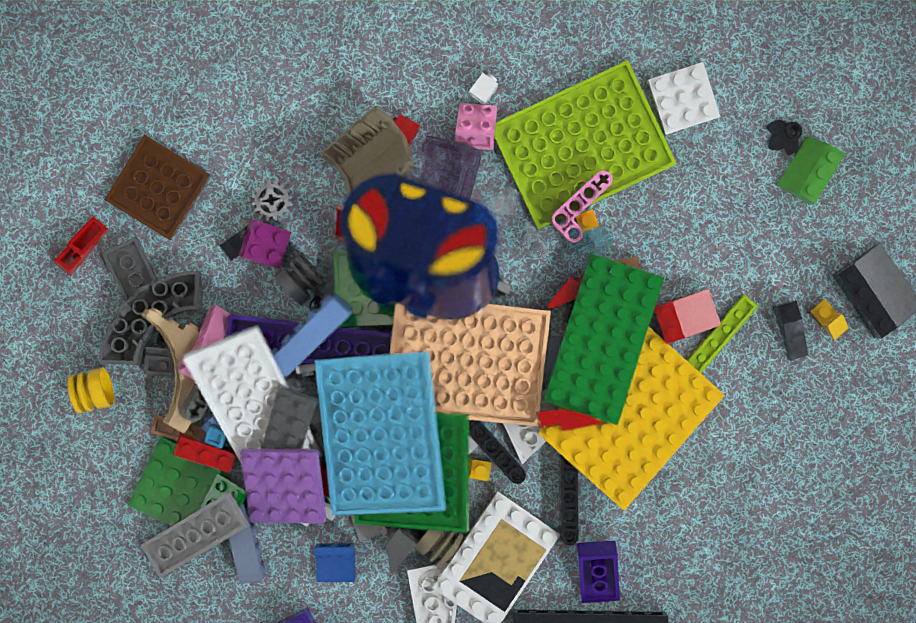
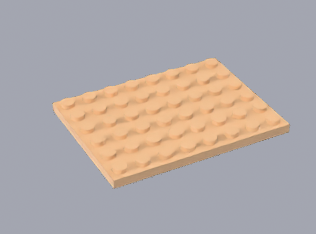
[390,293,551,427]

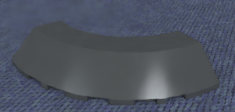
[99,271,203,365]

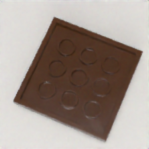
[104,134,211,240]

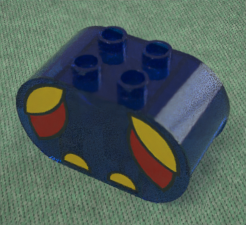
[339,174,499,320]

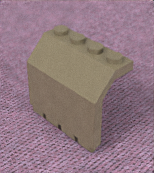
[321,105,414,204]

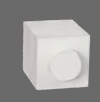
[469,73,498,105]

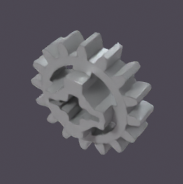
[251,180,294,221]

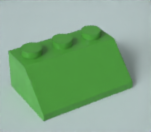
[777,136,845,205]

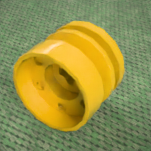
[67,367,114,414]

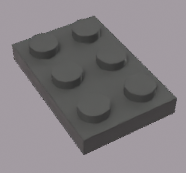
[102,237,158,302]

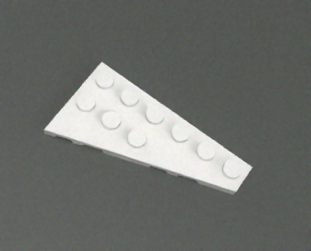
[407,561,457,623]

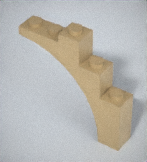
[141,308,204,434]

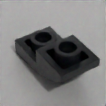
[219,225,248,261]

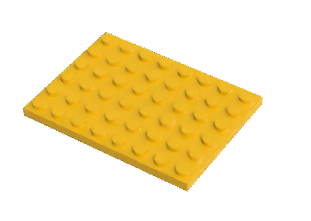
[537,327,725,511]

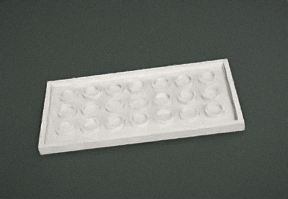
[183,326,322,464]

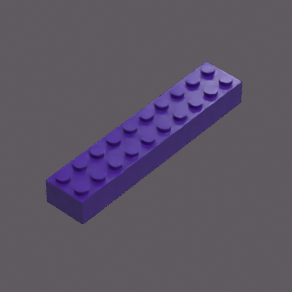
[226,314,392,364]

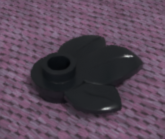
[766,120,802,156]

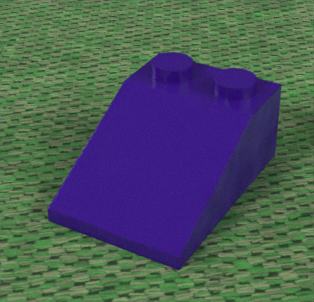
[577,540,620,603]

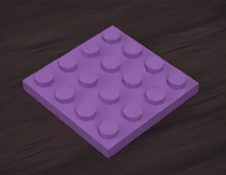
[240,449,327,524]

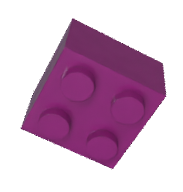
[238,219,291,269]

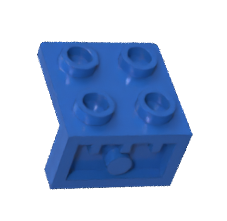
[314,543,355,582]

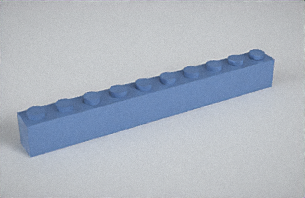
[201,292,353,433]

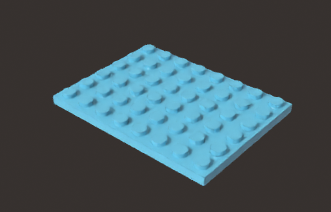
[315,351,446,515]

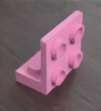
[455,103,497,150]

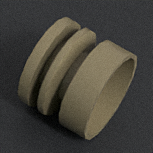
[414,529,463,568]

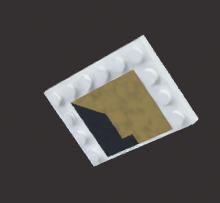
[432,491,560,623]

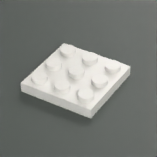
[647,62,720,135]

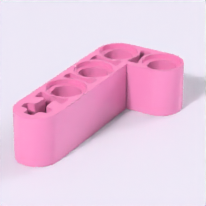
[551,171,613,243]
[178,304,230,381]

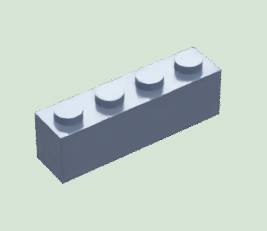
[229,501,267,584]

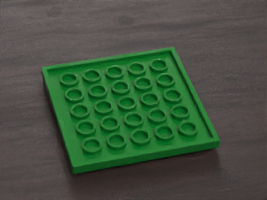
[355,412,469,532]

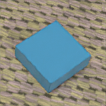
[203,423,226,449]

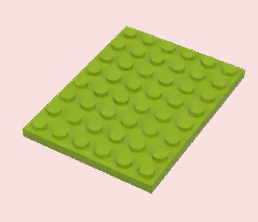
[494,60,677,230]

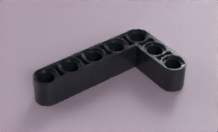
[469,420,526,484]
[559,454,579,546]

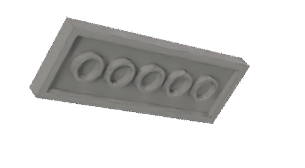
[141,491,249,578]

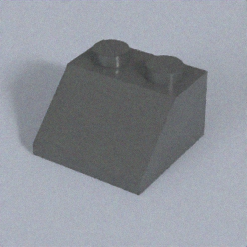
[386,527,422,574]

